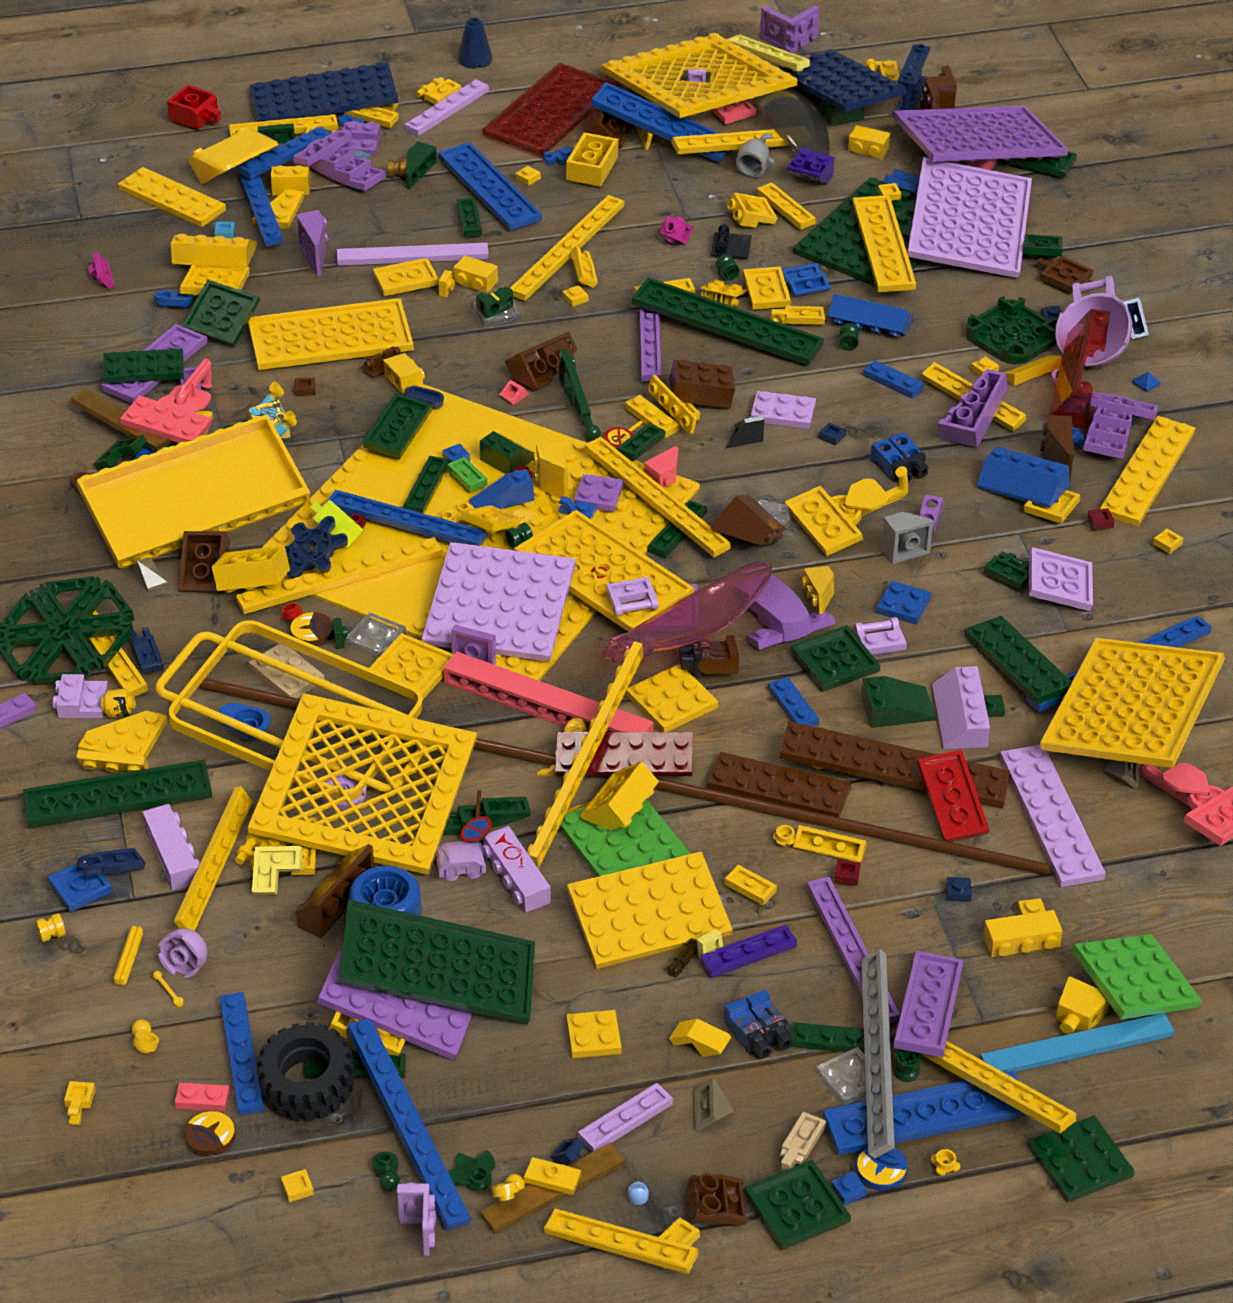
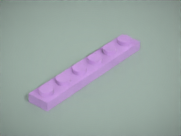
[404,79,489,136]

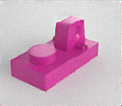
[87,252,115,289]

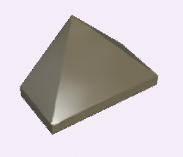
[131,557,168,592]
[1103,760,1139,790]
[694,1078,734,1131]

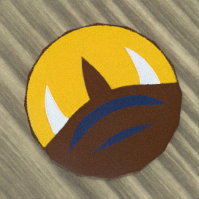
[290,612,333,646]
[184,1111,236,1156]

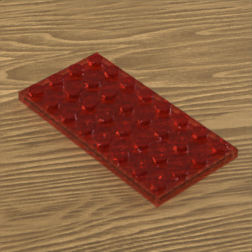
[482,63,619,156]

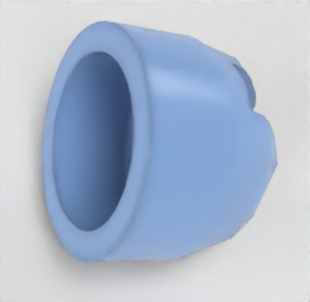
[628,1181,649,1205]

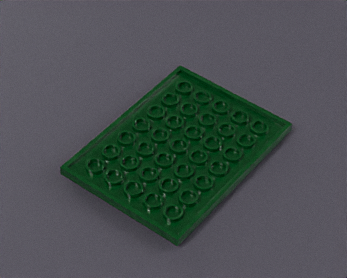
[793,177,922,287]

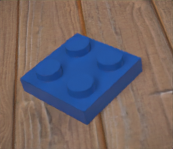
[876,581,932,625]
[48,863,113,912]

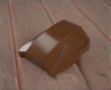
[684,1173,748,1226]

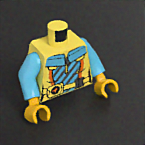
[241,382,297,439]

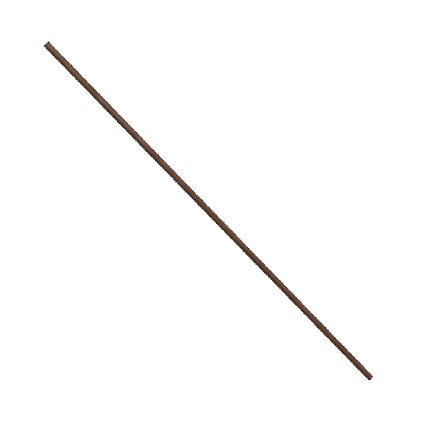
[199,678,1050,875]

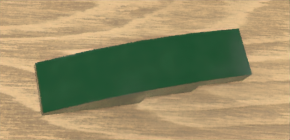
[442,797,531,836]

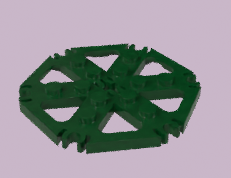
[0,576,135,685]

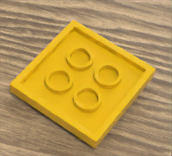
[180,265,250,296]
[369,633,454,699]
[626,664,718,732]

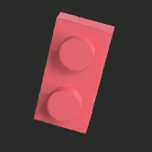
[175,1082,230,1112]

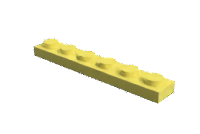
[728,35,810,72]

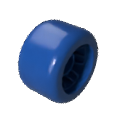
[349,866,422,916]

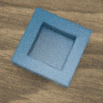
[215,222,235,238]

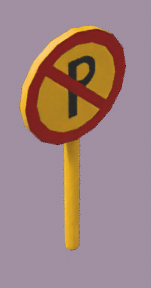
[604,420,643,449]

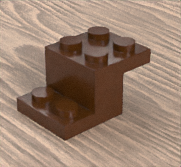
[920,66,957,110]

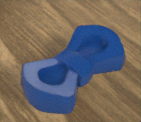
[339,114,364,126]

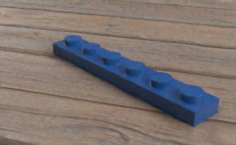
[238,126,332,179]
[220,992,264,1116]

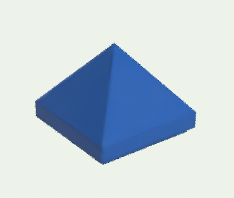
[1132,372,1161,392]

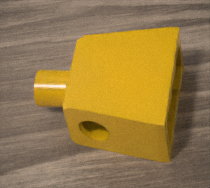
[1056,976,1110,1034]

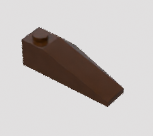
[505,332,577,390]

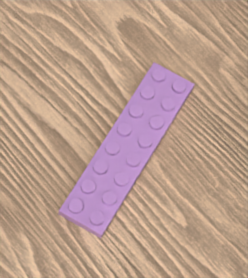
[1000,745,1106,887]

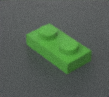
[447,457,487,492]

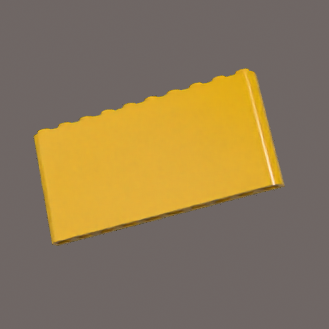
[77,414,310,569]

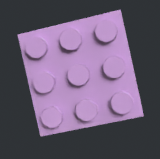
[1029,547,1093,611]

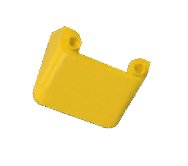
[188,126,279,185]

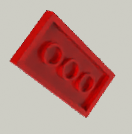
[917,749,990,842]

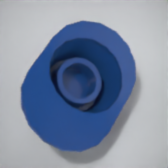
[218,703,271,741]

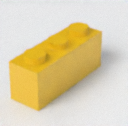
[983,910,1063,958]

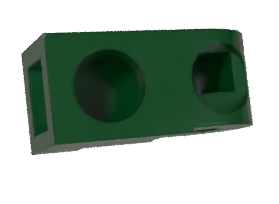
[476,287,513,318]

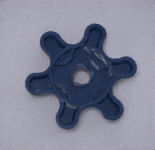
[285,516,348,579]

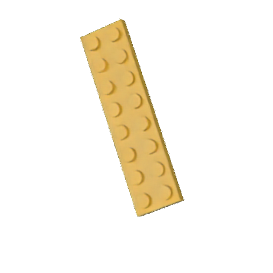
[853,196,916,292]
[1100,416,1195,527]

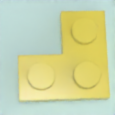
[252,846,303,895]

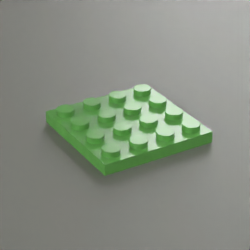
[1071,934,1202,1019]

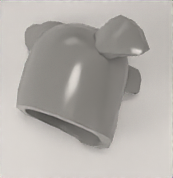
[735,133,774,178]

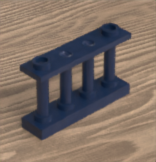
[895,44,931,111]

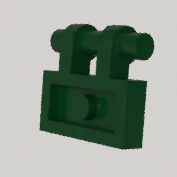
[984,551,1029,590]

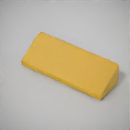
[1004,355,1063,386]
[793,825,867,862]

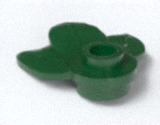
[448,1150,495,1190]

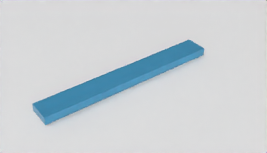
[980,1013,1174,1073]

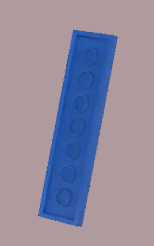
[590,82,729,163]
[438,142,542,231]
[823,1071,1028,1155]

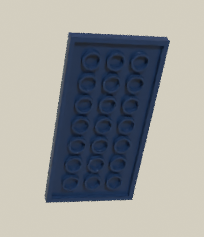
[776,49,907,112]
[249,62,399,122]

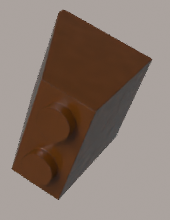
[710,495,785,545]

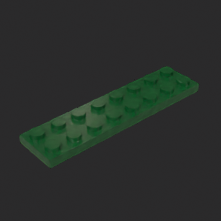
[23,759,212,828]

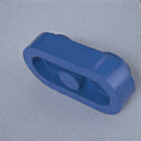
[154,290,193,309]

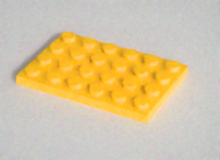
[567,851,733,969]

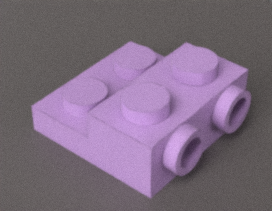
[53,674,108,718]

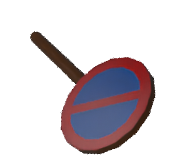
[460,790,492,843]

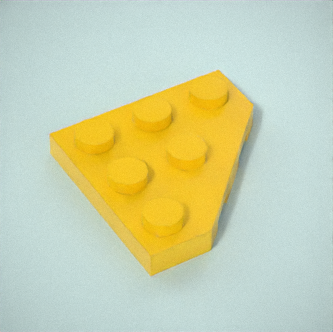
[78,711,168,758]

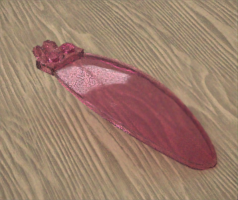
[602,561,772,664]

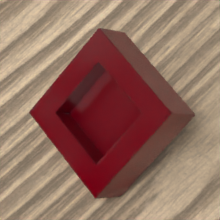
[1088,508,1115,530]
[834,859,861,886]

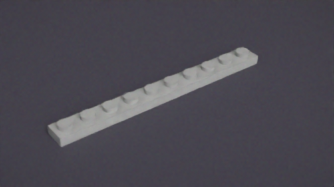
[861,949,895,1158]

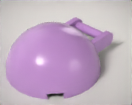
[1055,276,1132,367]

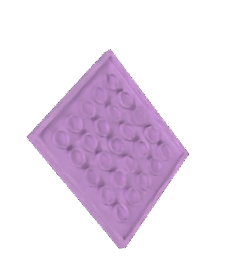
[422,542,576,662]

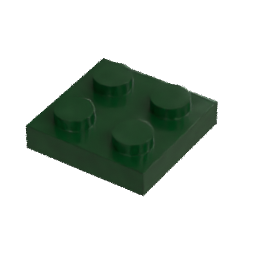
[1024,234,1062,258]

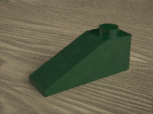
[406,141,437,190]

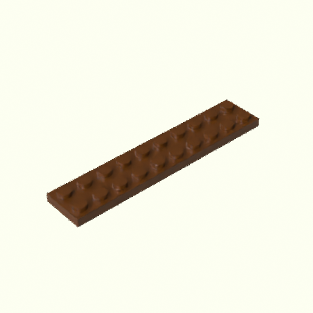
[779,721,1010,809]

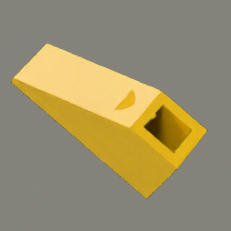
[801,566,834,614]

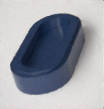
[405,386,444,409]

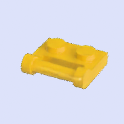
[865,59,900,82]

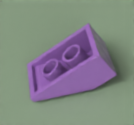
[297,210,328,276]

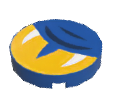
[856,1147,908,1191]

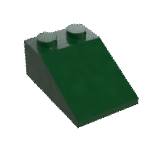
[861,676,936,728]

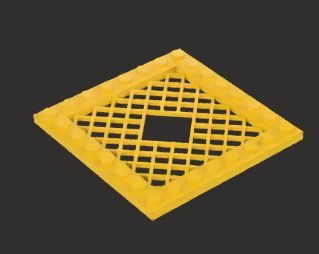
[601,33,797,118]
[248,693,477,875]

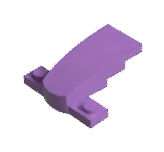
[293,130,387,191]
[1076,389,1158,459]
[735,575,835,650]

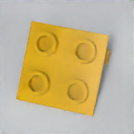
[700,280,747,307]

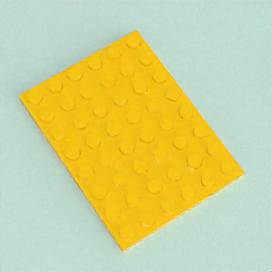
[1040,638,1225,768]

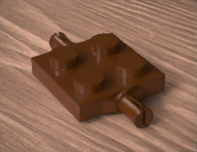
[1038,256,1093,294]

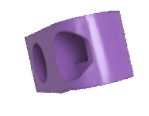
[920,495,943,533]

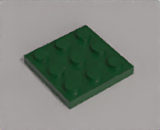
[182,279,260,347]
[790,625,881,692]
[1028,1115,1135,1203]
[744,1159,851,1251]

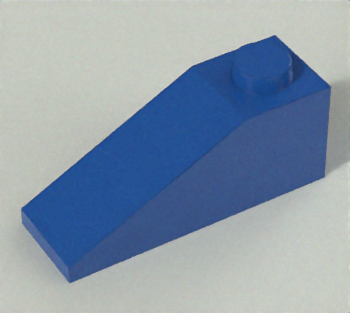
[469,469,534,509]

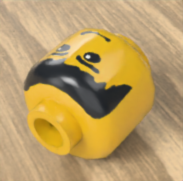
[101,688,136,718]

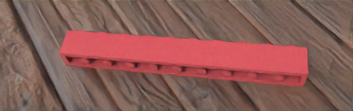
[444,651,653,732]

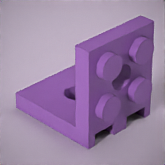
[760,5,819,53]

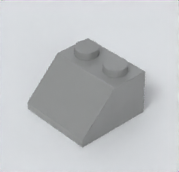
[881,512,933,564]

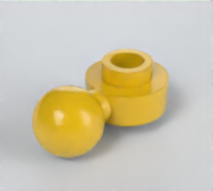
[131,1019,159,1054]
[491,1174,525,1201]

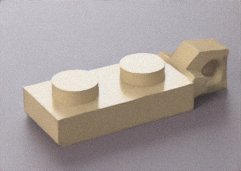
[780,1112,826,1172]

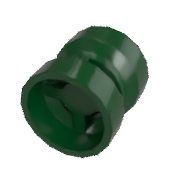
[715,254,740,281]
[839,324,859,351]
[505,522,533,549]
[894,1049,921,1082]

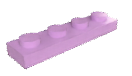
[578,1083,673,1152]

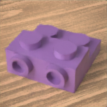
[340,121,381,156]

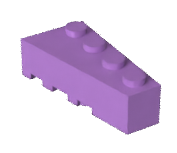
[938,369,1008,448]

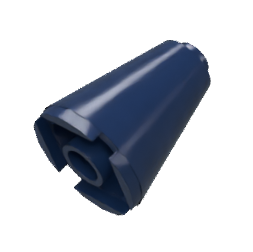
[458,18,493,69]

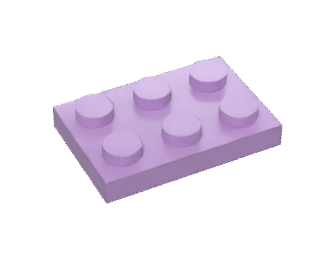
[751,391,816,429]

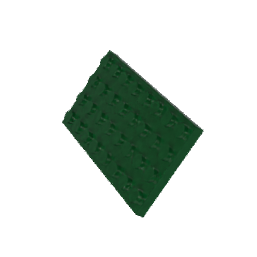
[337,900,535,1025]

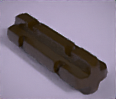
[667,938,698,977]

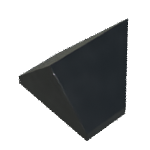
[725,415,764,449]

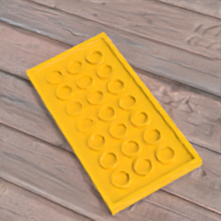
[248,298,414,370]
[514,510,694,635]

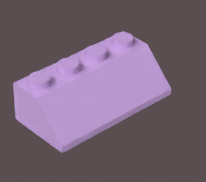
[932,666,990,749]

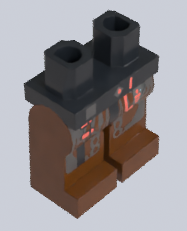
[679,635,739,676]

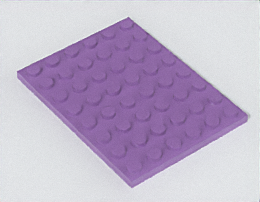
[893,106,1068,163]

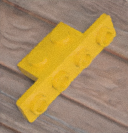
[648,375,701,434]

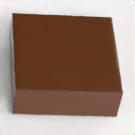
[295,378,315,396]

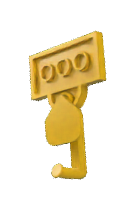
[785,466,909,556]

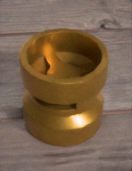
[388,159,406,178]

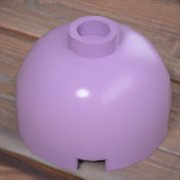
[158,928,208,978]

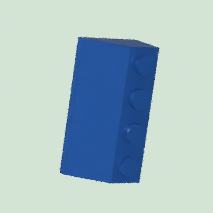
[828,294,914,337]
[977,447,1070,508]

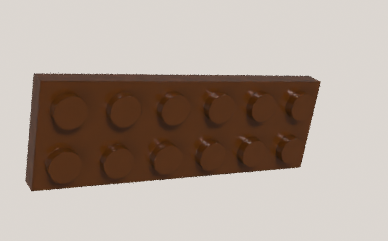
[707,752,851,818]

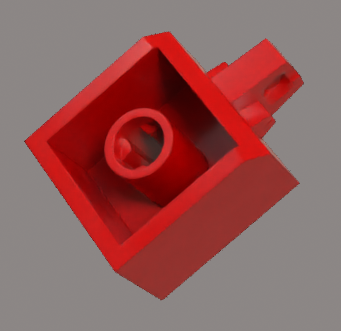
[167,84,221,129]

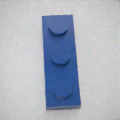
[863,360,924,398]
[768,677,819,726]

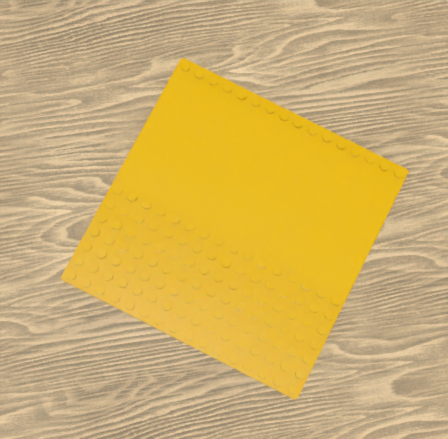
[262,384,700,681]

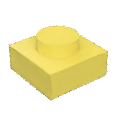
[697,929,723,958]

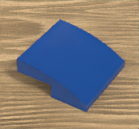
[884,169,920,193]
[782,263,831,297]

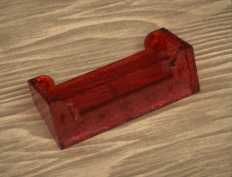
[1049,309,1110,430]

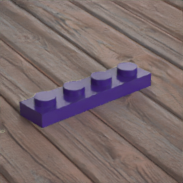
[700,925,797,978]

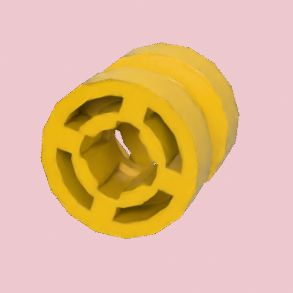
[35,913,66,943]

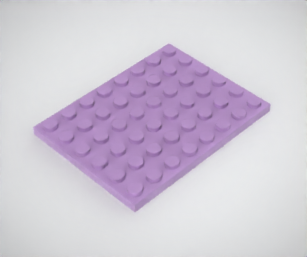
[907,158,1032,278]

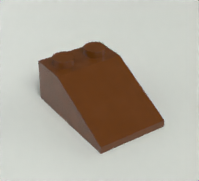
[1040,415,1074,478]
[178,531,230,592]

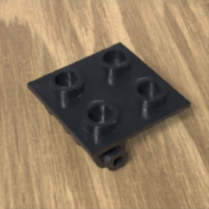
[711,224,752,259]

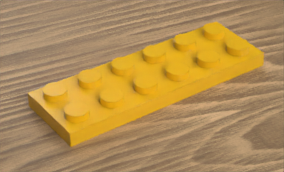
[118,167,226,228]

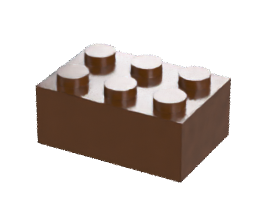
[669,359,735,408]

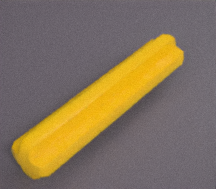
[113,926,143,986]

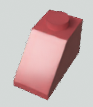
[644,446,679,488]

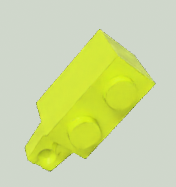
[310,499,363,548]

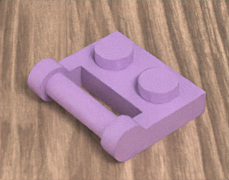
[606,577,658,616]
[854,617,907,655]

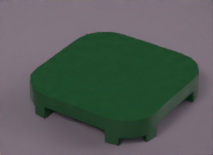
[966,296,1058,365]

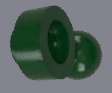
[372,1151,400,1192]

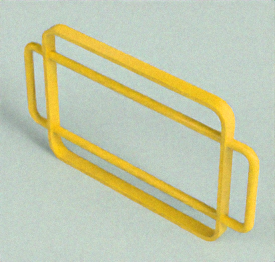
[155,620,430,800]

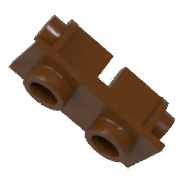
[361,346,401,378]

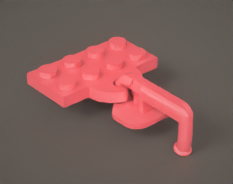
[120,359,213,443]
[1140,763,1233,846]

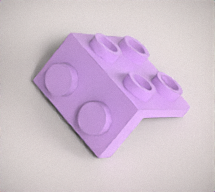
[397,1183,436,1256]

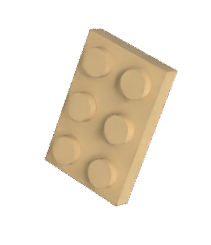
[249,644,325,698]

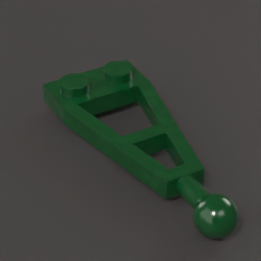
[558,349,601,441]

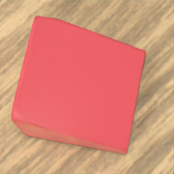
[499,379,529,405]

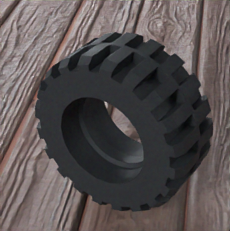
[256,1022,355,1121]

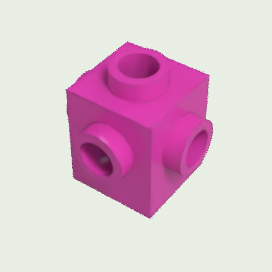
[660,215,693,245]

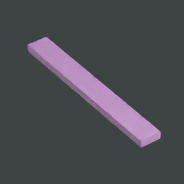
[337,243,489,266]

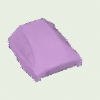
[435,841,486,881]

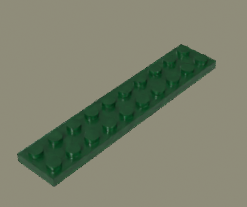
[631,277,824,366]

